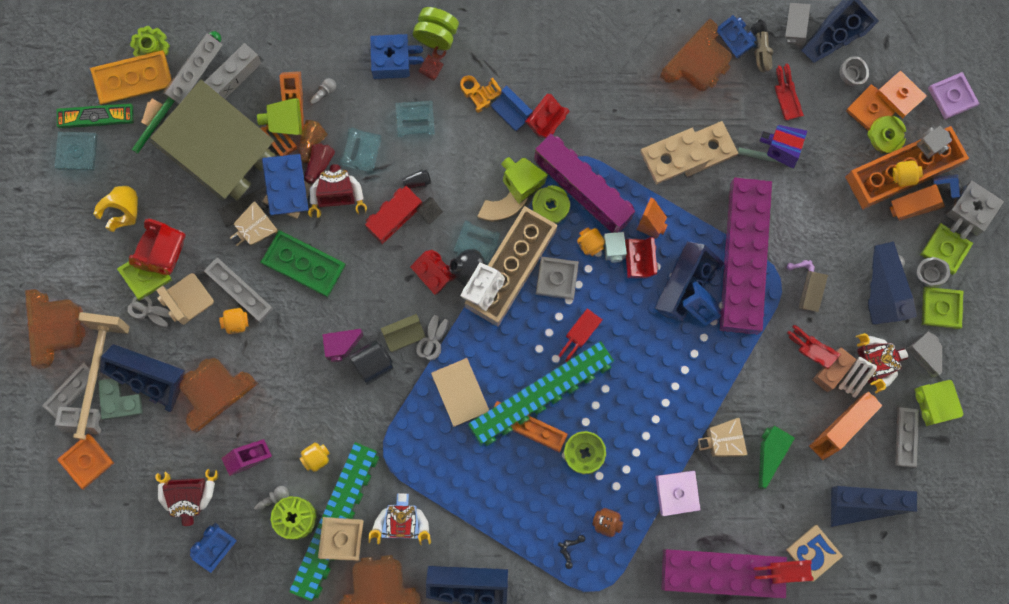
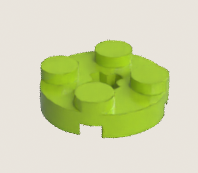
[868,116,906,154]
[532,185,570,224]

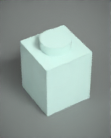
[603,232,627,263]

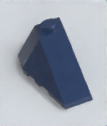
[801,0,879,63]

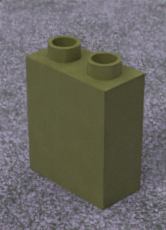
[150,79,275,201]

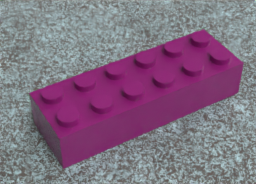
[534,134,635,233]
[661,549,787,598]

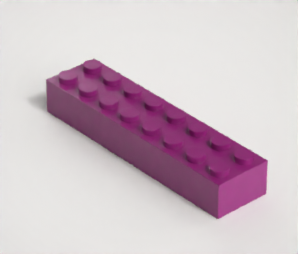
[719,177,772,335]

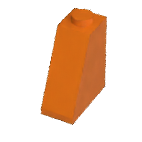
[890,184,945,221]

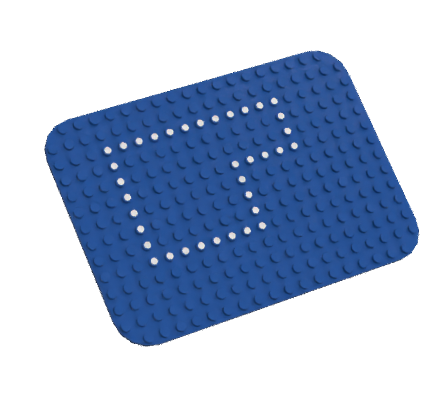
[383,156,782,592]

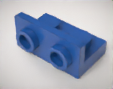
[715,15,757,59]
[190,523,237,573]

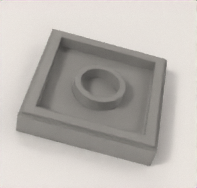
[536,256,579,300]

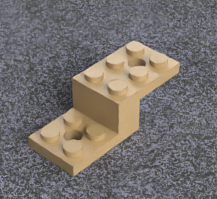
[640,121,738,185]

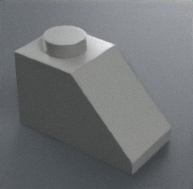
[906,331,942,378]

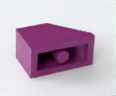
[322,329,363,362]
[221,439,272,476]

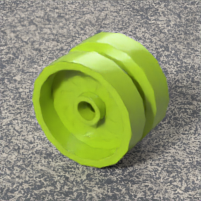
[413,7,459,51]

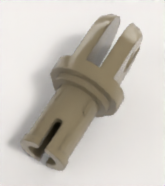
[754,32,773,72]

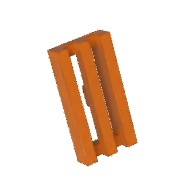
[260,125,297,156]

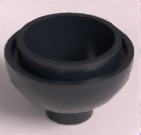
[449,249,484,286]

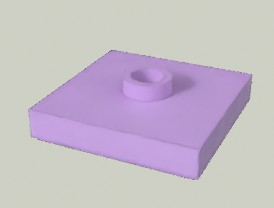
[928,72,979,120]
[656,471,700,516]

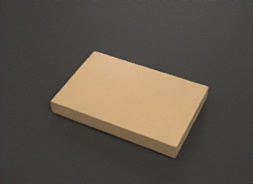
[431,358,489,427]

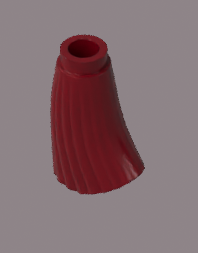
[304,143,335,185]

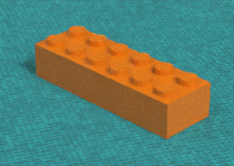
[845,126,969,210]

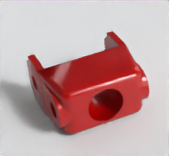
[129,218,186,275]

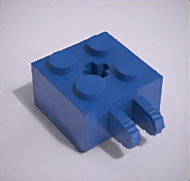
[370,34,424,79]

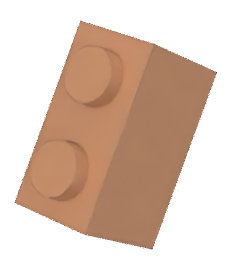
[812,348,857,392]

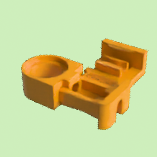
[460,75,501,113]

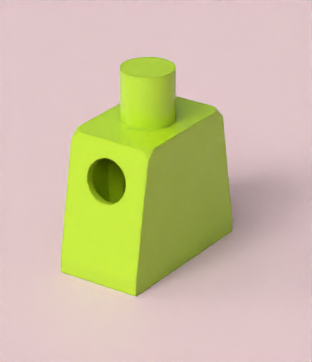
[257,98,303,135]
[501,157,548,204]

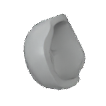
[839,56,869,86]
[917,257,950,288]

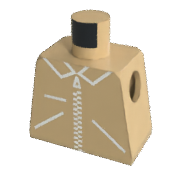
[230,202,278,246]
[698,418,747,457]

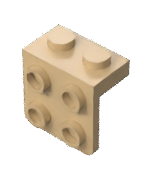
[156,273,214,325]

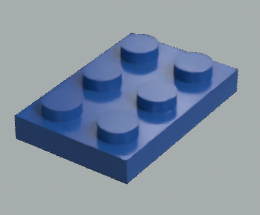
[261,154,309,216]

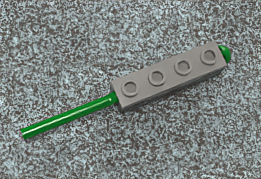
[131,31,222,154]

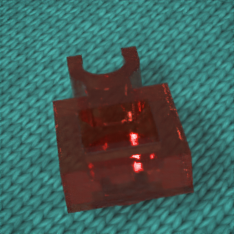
[419,46,447,81]

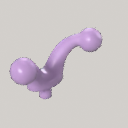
[787,260,815,272]

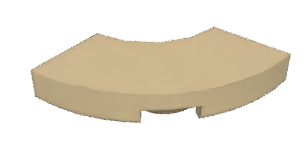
[477,192,527,222]

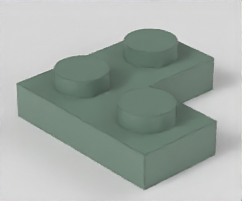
[98,379,143,420]

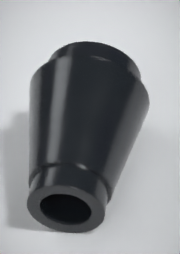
[402,169,431,189]

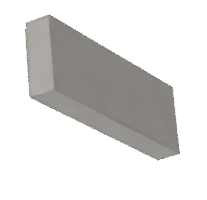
[42,362,99,419]
[895,407,919,468]

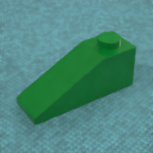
[758,425,795,489]

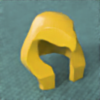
[93,186,138,232]

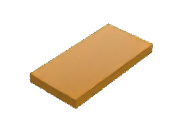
[90,50,172,105]

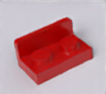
[525,93,570,138]

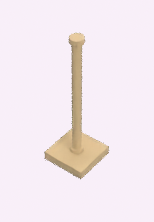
[73,312,130,440]

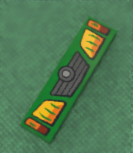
[57,104,134,128]

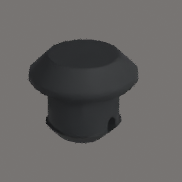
[751,19,767,35]

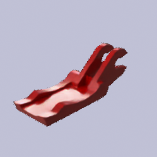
[775,63,804,120]
[558,308,603,362]
[787,325,841,369]
[754,560,814,584]

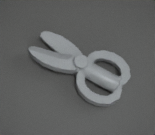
[128,296,171,328]
[416,315,449,361]

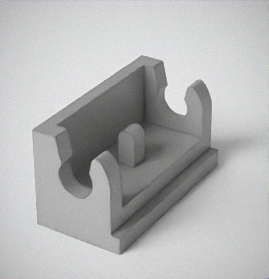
[785,3,811,46]
[55,407,102,435]

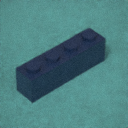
[655,241,724,321]
[100,344,185,413]
[831,486,917,527]
[426,566,508,604]

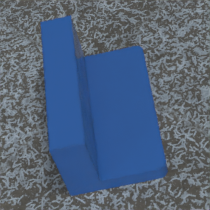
[491,85,532,131]
[934,174,960,198]
[682,281,721,326]

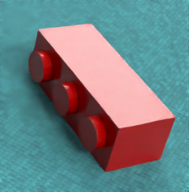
[365,186,423,245]

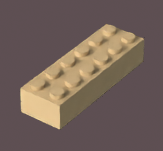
[465,206,558,327]

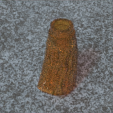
[299,120,328,163]

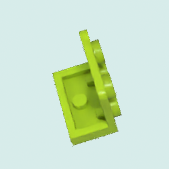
[914,380,963,426]

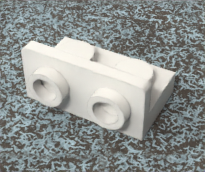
[460,263,505,311]

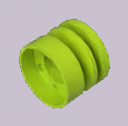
[564,431,606,474]
[270,496,318,540]

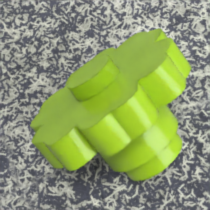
[130,26,170,57]

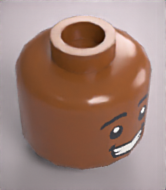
[592,508,624,537]

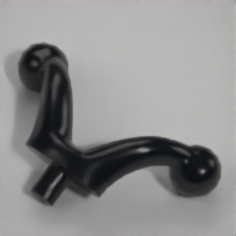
[558,535,585,569]

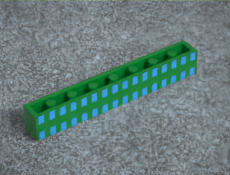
[468,341,614,447]
[289,442,380,601]

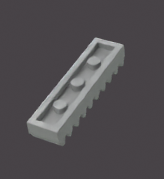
[204,257,273,323]

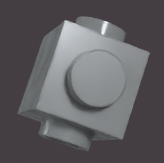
[916,126,952,159]

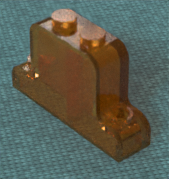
[660,18,731,91]
[25,289,85,369]
[180,358,259,433]
[339,555,421,604]

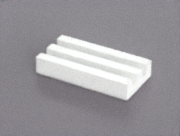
[838,357,877,398]

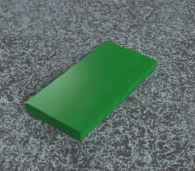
[260,230,346,298]

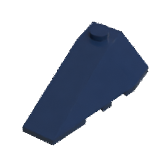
[868,241,917,324]

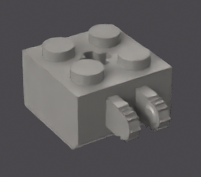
[945,180,1004,239]

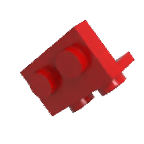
[625,237,658,279]
[410,250,456,295]

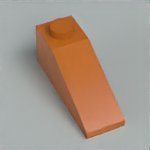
[279,72,304,130]
[636,198,668,239]

